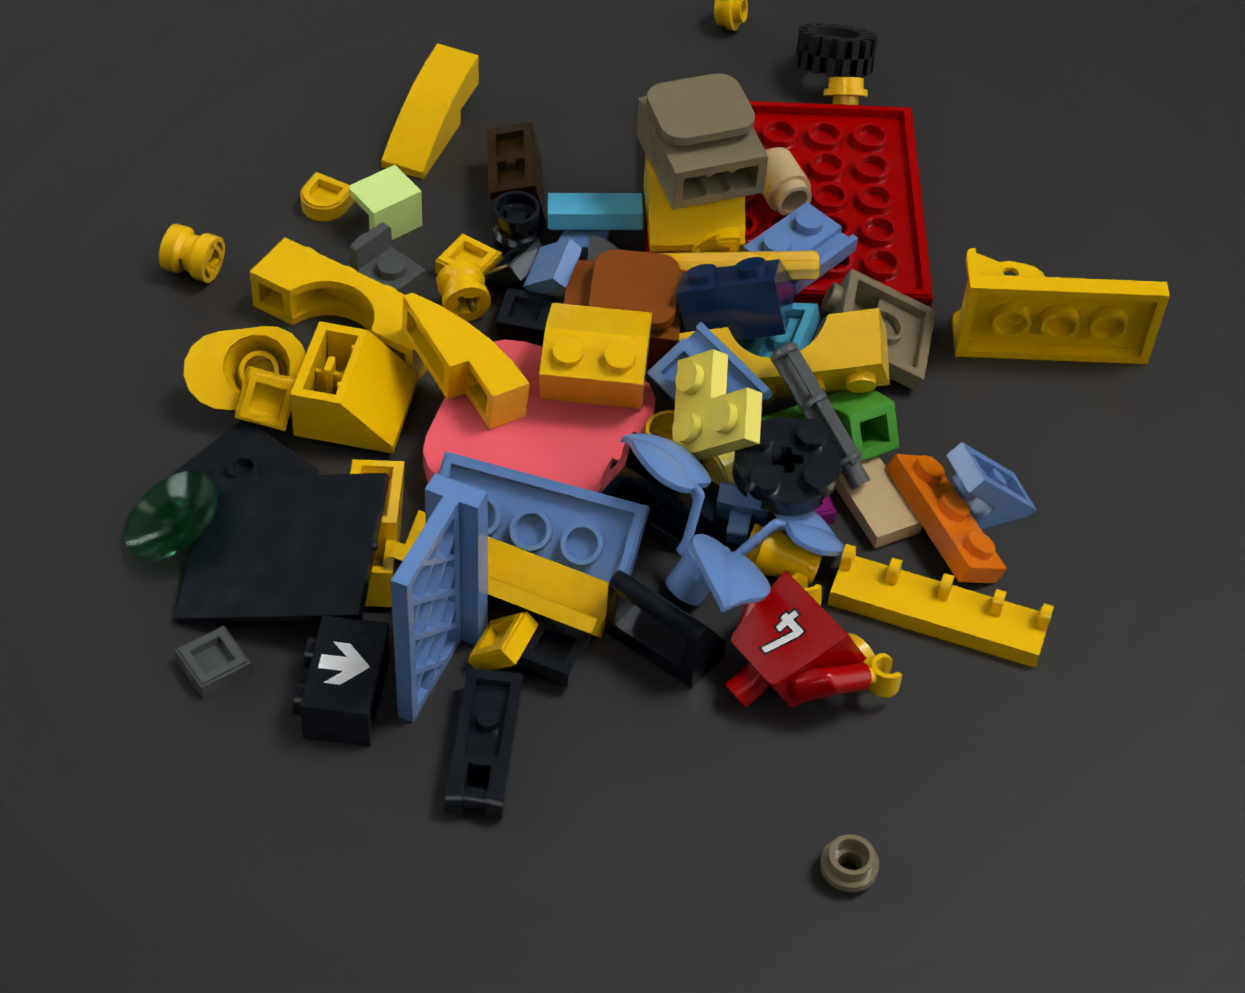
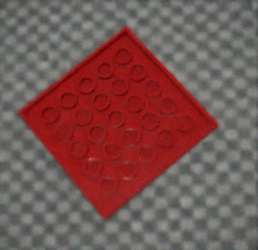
[645,101,933,307]

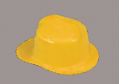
[183,326,306,411]

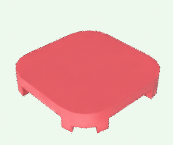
[423,340,656,492]

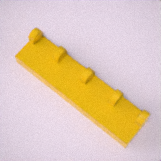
[828,544,1054,668]

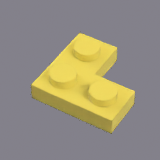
[672,349,762,461]

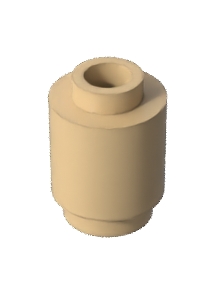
[761,147,812,216]

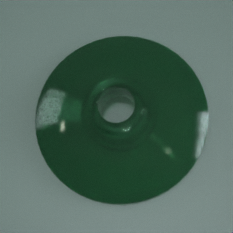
[124,471,218,561]

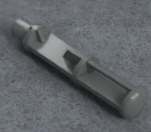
[770,343,870,490]

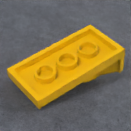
[951,248,1170,364]

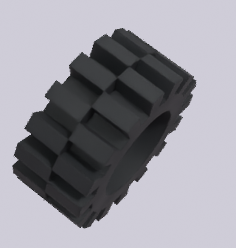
[795,23,878,77]

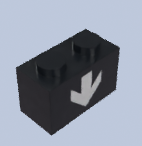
[293,615,391,747]

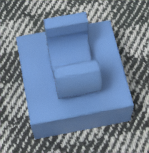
[715,482,770,546]

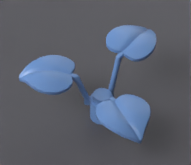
[620,433,845,612]

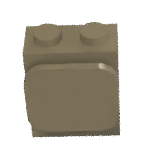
[636,73,768,210]

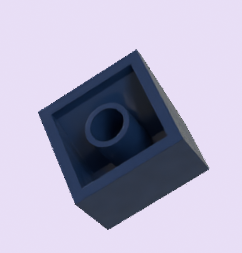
[676,257,796,341]

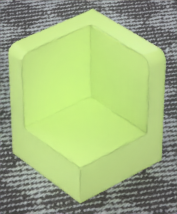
[349,165,423,240]

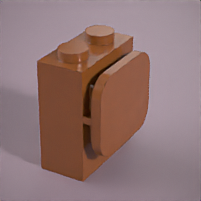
[564,249,687,371]

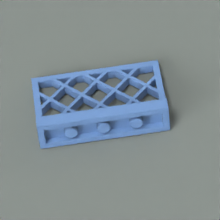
[391,473,488,723]

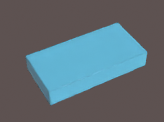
[548,193,643,230]

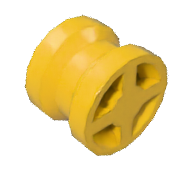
[436,260,491,322]

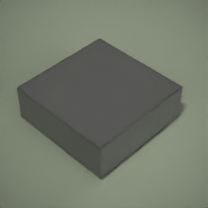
[175,626,252,699]

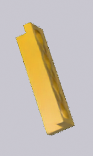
[389,510,609,638]

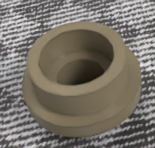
[820,834,879,892]

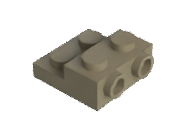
[814,269,936,390]

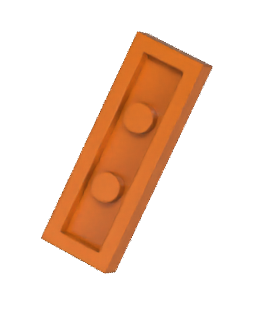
[885,454,1007,583]

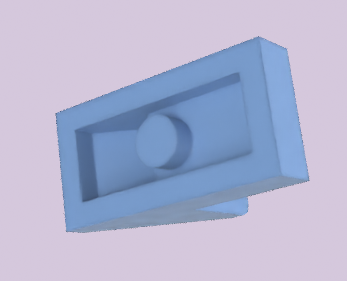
[946,442,1037,530]

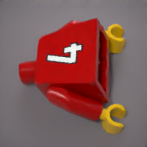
[725,571,903,708]

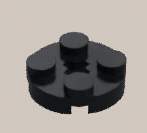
[732,417,841,516]

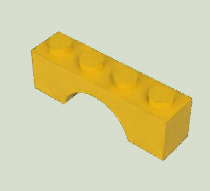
[249,237,428,379]
[679,308,890,405]

